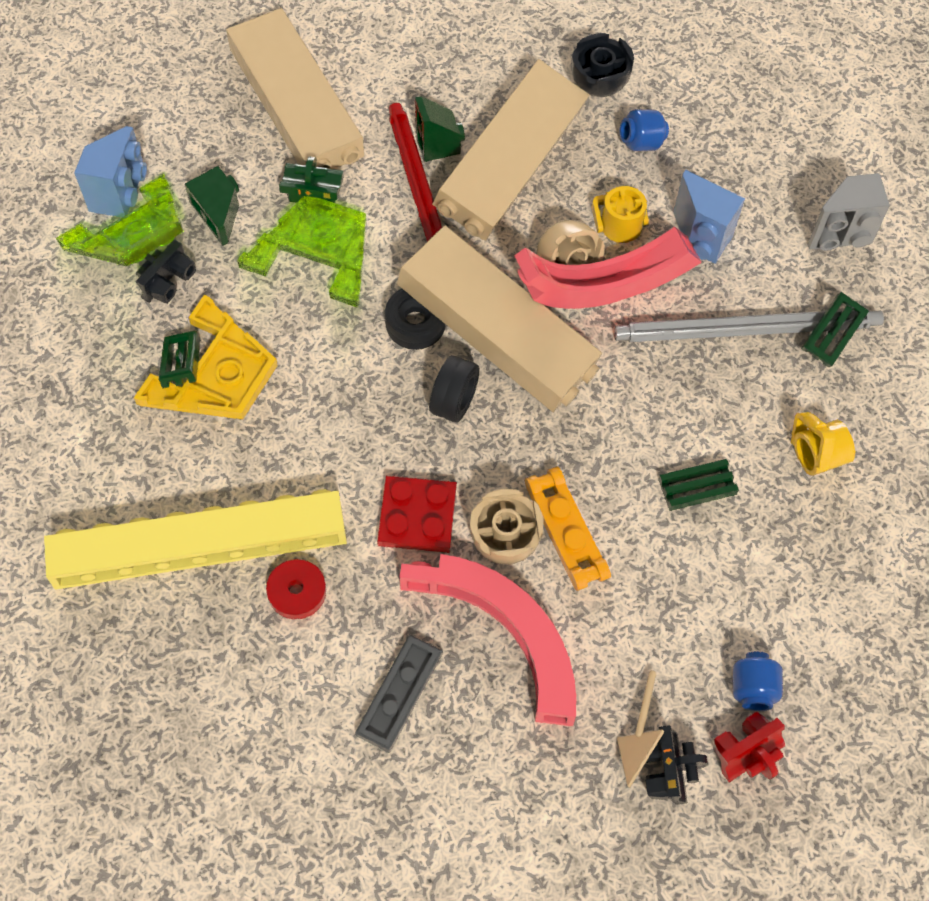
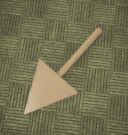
[617,670,665,788]

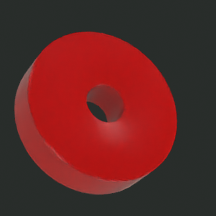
[266,559,326,619]

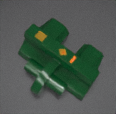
[279,156,344,208]

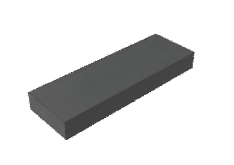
[355,634,443,753]

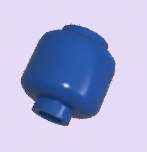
[620,109,669,151]
[733,651,783,711]

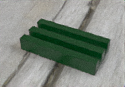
[801,292,869,367]
[158,331,201,389]
[658,459,739,511]

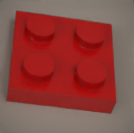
[377,476,457,553]

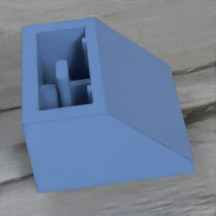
[74,126,147,218]

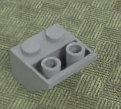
[808,173,890,251]

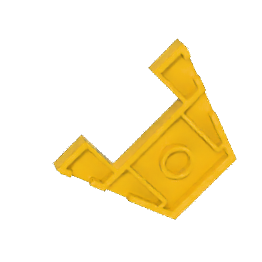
[134,295,278,420]

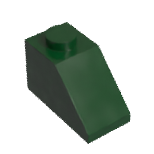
[415,96,465,162]
[185,166,239,246]

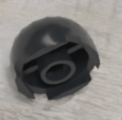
[571,33,634,97]

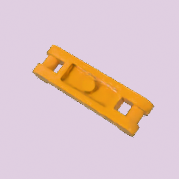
[524,466,611,591]

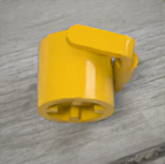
[591,186,649,243]
[791,412,855,476]

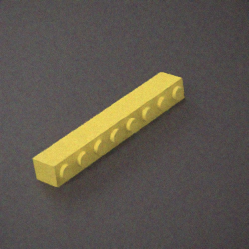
[44,489,347,590]

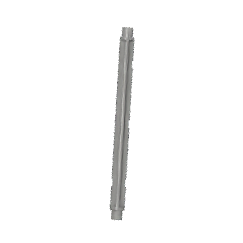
[614,309,884,342]

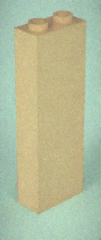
[226,8,364,169]
[432,59,590,241]
[397,225,602,413]

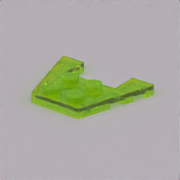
[56,174,184,266]
[237,196,367,308]

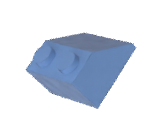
[673,170,745,264]

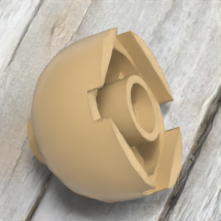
[537,220,605,265]
[470,489,544,565]

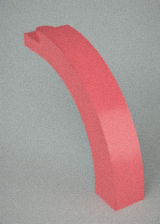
[514,227,702,309]
[400,554,576,726]

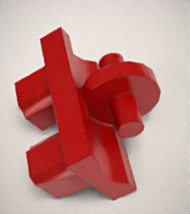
[713,711,785,783]

